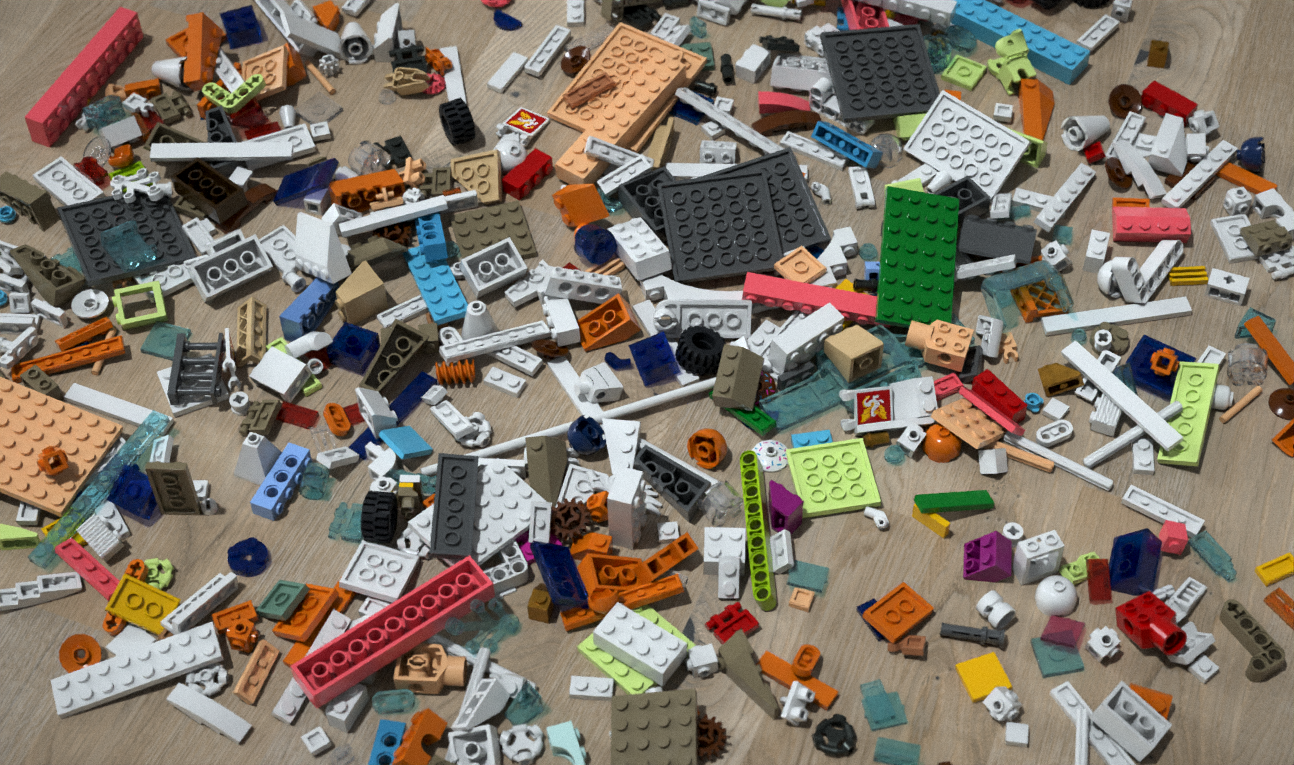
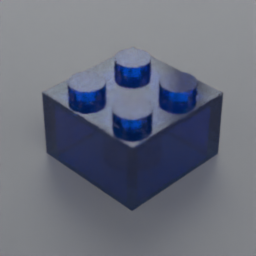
[219,5,263,50]
[327,322,380,375]
[628,331,680,386]

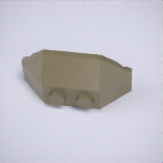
[345,235,408,273]

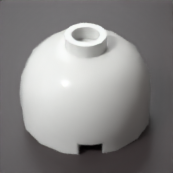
[495,140,528,175]
[1097,260,1123,298]
[1035,575,1077,618]

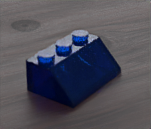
[1105,528,1162,596]

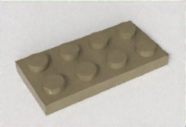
[145,461,202,516]

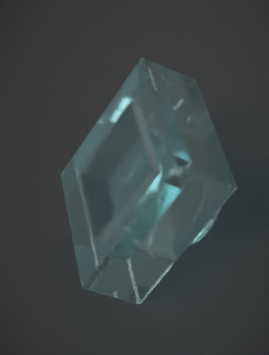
[690,16,706,39]
[1052,225,1073,245]

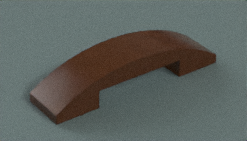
[752,110,821,137]
[215,183,279,234]

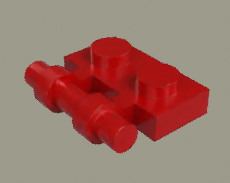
[705,601,759,645]

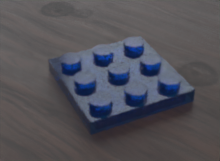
[1118,335,1197,401]

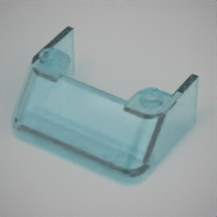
[981,260,1074,330]

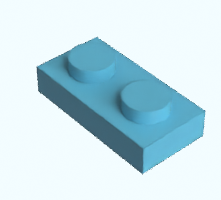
[791,430,833,448]

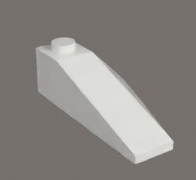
[448,724,501,765]

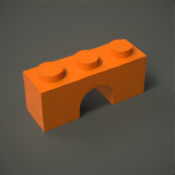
[633,532,699,585]
[391,708,447,765]

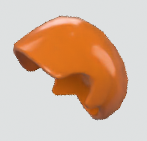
[108,144,135,169]
[588,588,619,614]

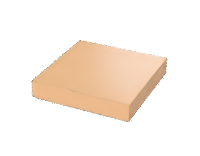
[774,246,827,284]

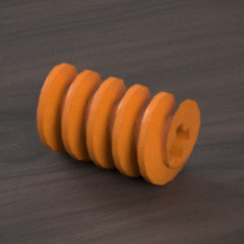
[435,359,475,385]

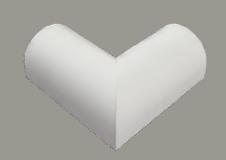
[976,315,1003,357]
[285,331,333,359]

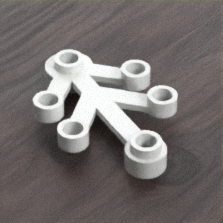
[110,168,164,203]

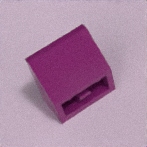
[768,480,804,536]
[963,531,1012,582]

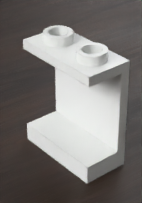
[249,346,312,403]

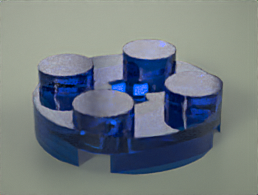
[227,537,269,577]

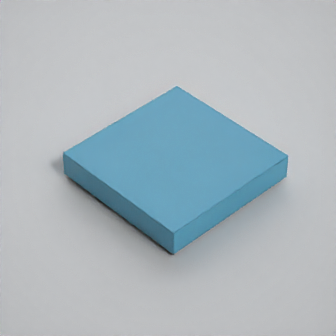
[379,425,433,460]

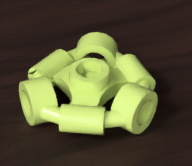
[135,558,174,590]

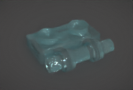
[328,502,363,543]

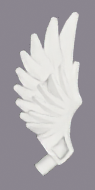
[586,470,662,517]

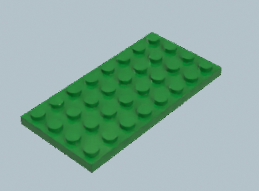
[875,186,959,328]

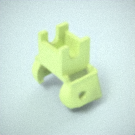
[987,29,1037,95]

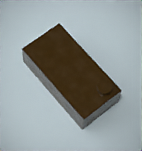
[170,158,248,224]

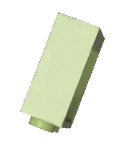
[112,280,168,330]

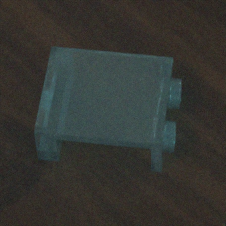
[101,219,157,273]

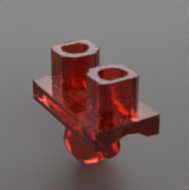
[73,156,108,187]

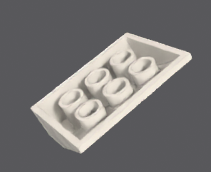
[770,52,835,95]
[294,212,352,284]

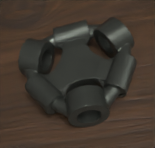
[812,714,856,756]

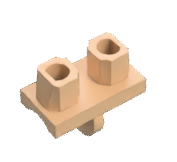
[399,157,426,189]
[370,188,404,212]

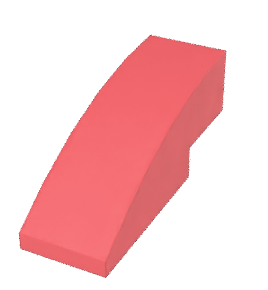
[758,92,810,114]

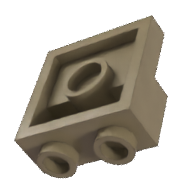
[1240,220,1293,257]

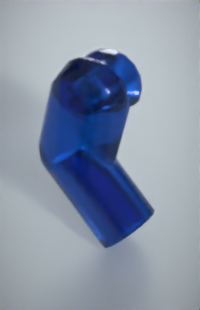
[604,352,631,370]

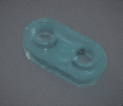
[372,689,415,714]

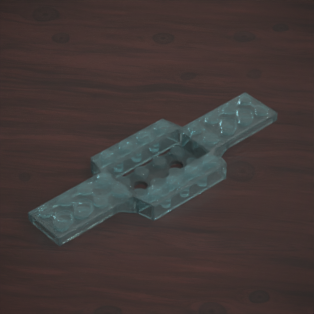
[759,314,975,433]

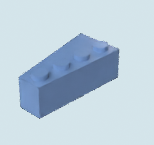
[279,277,339,342]

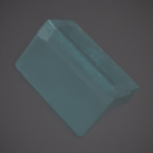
[873,737,920,765]

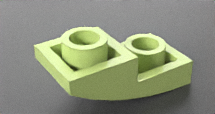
[1059,552,1107,585]

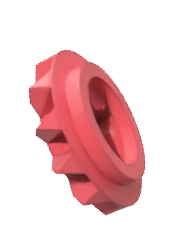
[422,72,445,94]

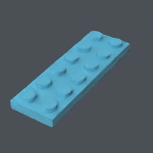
[403,246,468,326]

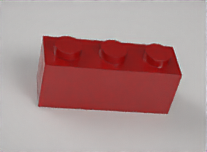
[1141,80,1198,127]
[502,148,553,201]
[971,369,1028,424]

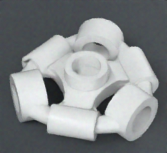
[454,412,492,448]
[397,527,430,559]
[186,662,229,697]
[499,724,544,765]

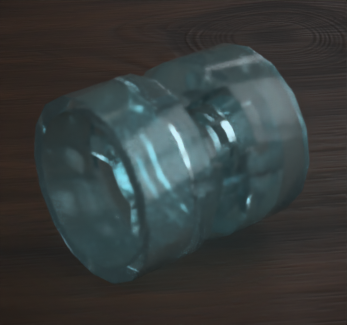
[299,463,330,500]

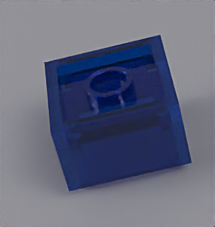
[106,464,157,520]

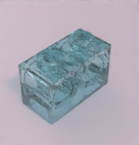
[82,95,126,130]

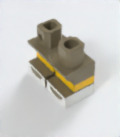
[398,475,424,523]

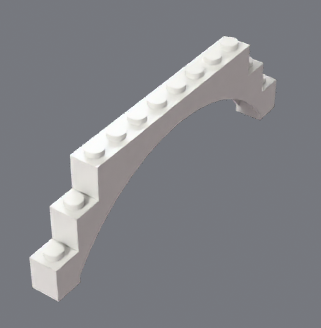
[640,227,858,314]

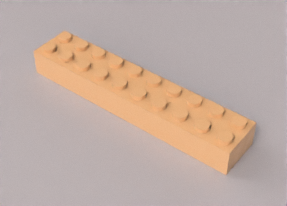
[555,51,687,184]

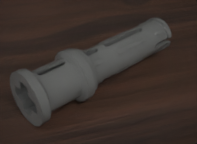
[940,622,1005,648]

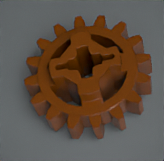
[372,221,412,246]
[550,498,592,542]
[697,714,727,761]

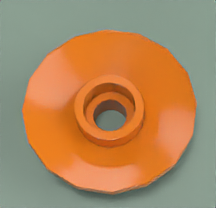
[59,634,102,673]

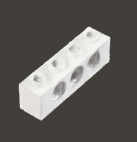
[543,266,622,304]

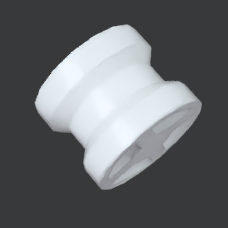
[229,392,251,416]
[1002,522,1024,548]

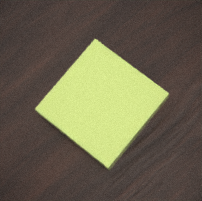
[941,54,987,91]

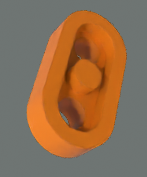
[323,403,351,436]
[791,644,820,677]

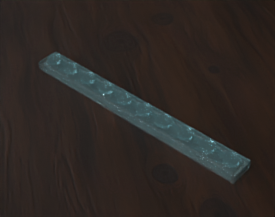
[28,410,170,569]

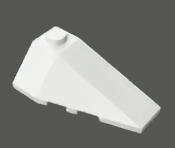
[1148,113,1187,177]

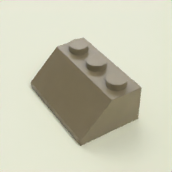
[712,344,764,411]

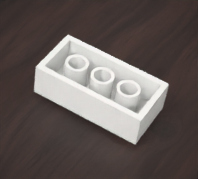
[607,217,672,281]
[187,234,273,302]
[768,302,845,375]
[607,466,647,550]
[593,602,687,686]

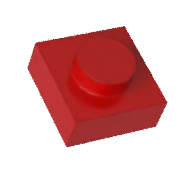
[1084,141,1106,164]

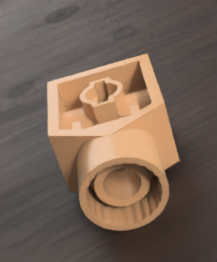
[905,320,974,372]
[393,643,467,694]

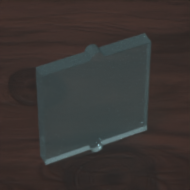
[786,560,829,593]
[861,691,908,732]

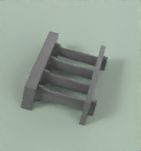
[167,333,226,405]

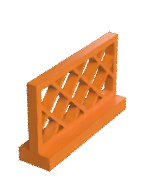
[1000,256,1069,323]

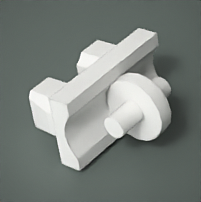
[779,681,815,726]

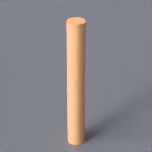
[304,60,336,95]
[91,327,117,375]
[1219,386,1262,423]

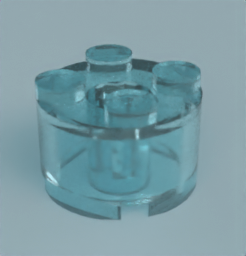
[923,34,952,74]

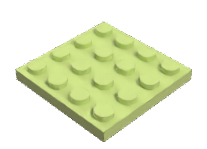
[785,438,881,518]
[577,604,696,694]

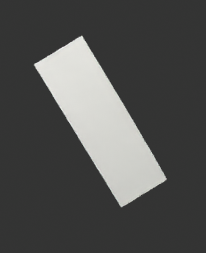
[1075,349,1121,402]

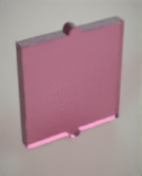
[1040,615,1085,648]

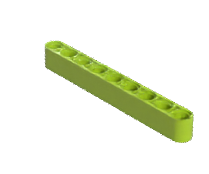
[740,450,777,611]

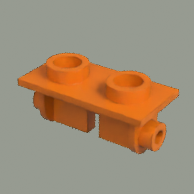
[425,47,452,76]

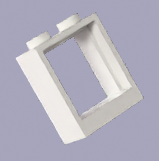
[1012,530,1064,585]

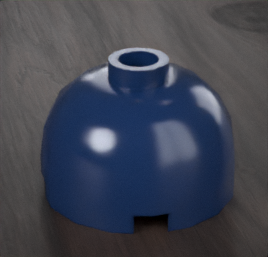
[1237,137,1265,172]
[567,415,606,455]

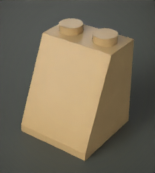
[335,260,388,327]
[824,325,884,383]

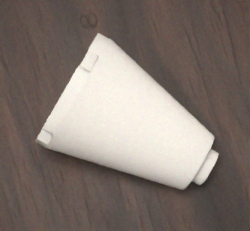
[338,22,372,64]
[152,56,192,91]
[1061,115,1110,151]
[461,301,499,340]

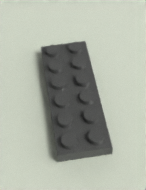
[429,453,479,560]

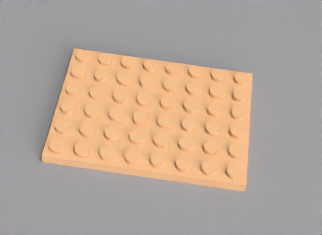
[547,22,707,153]
[0,377,123,517]

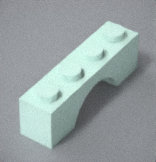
[546,721,586,765]

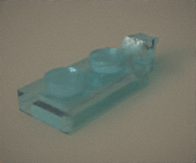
[1188,531,1237,583]

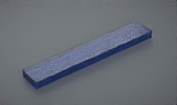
[349,371,438,460]

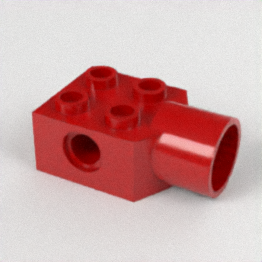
[1115,591,1187,655]

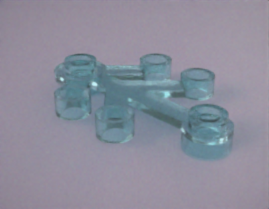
[445,598,519,654]

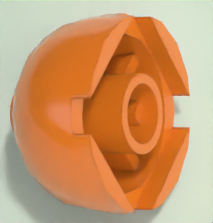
[922,423,962,463]
[687,428,727,469]

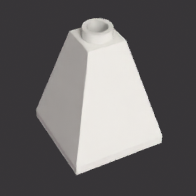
[234,432,282,486]

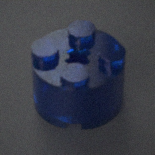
[573,224,617,265]

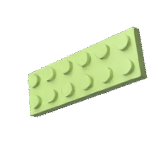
[1157,361,1220,467]

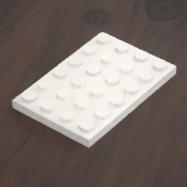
[903,90,1031,203]
[408,458,547,567]

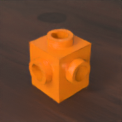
[1150,347,1180,377]
[37,446,69,476]
[587,491,609,523]
[226,619,259,653]

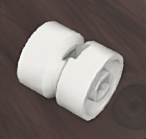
[976,590,1016,630]

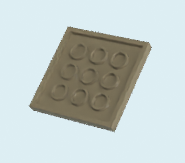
[449,200,537,260]
[611,689,698,765]

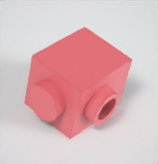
[1159,520,1188,555]

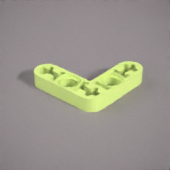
[202,74,266,114]

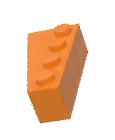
[184,12,223,91]
[327,169,405,213]

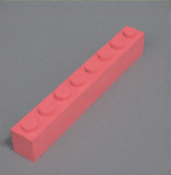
[742,272,890,328]

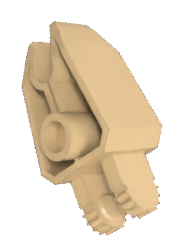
[383,67,430,96]

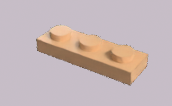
[233,639,280,705]

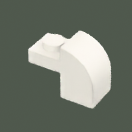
[365,441,398,481]

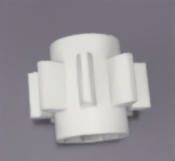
[319,55,340,76]
[402,187,425,205]

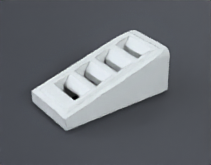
[1171,577,1207,618]

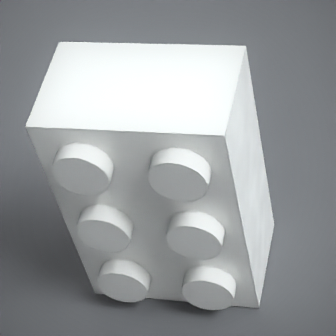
[459,237,527,299]

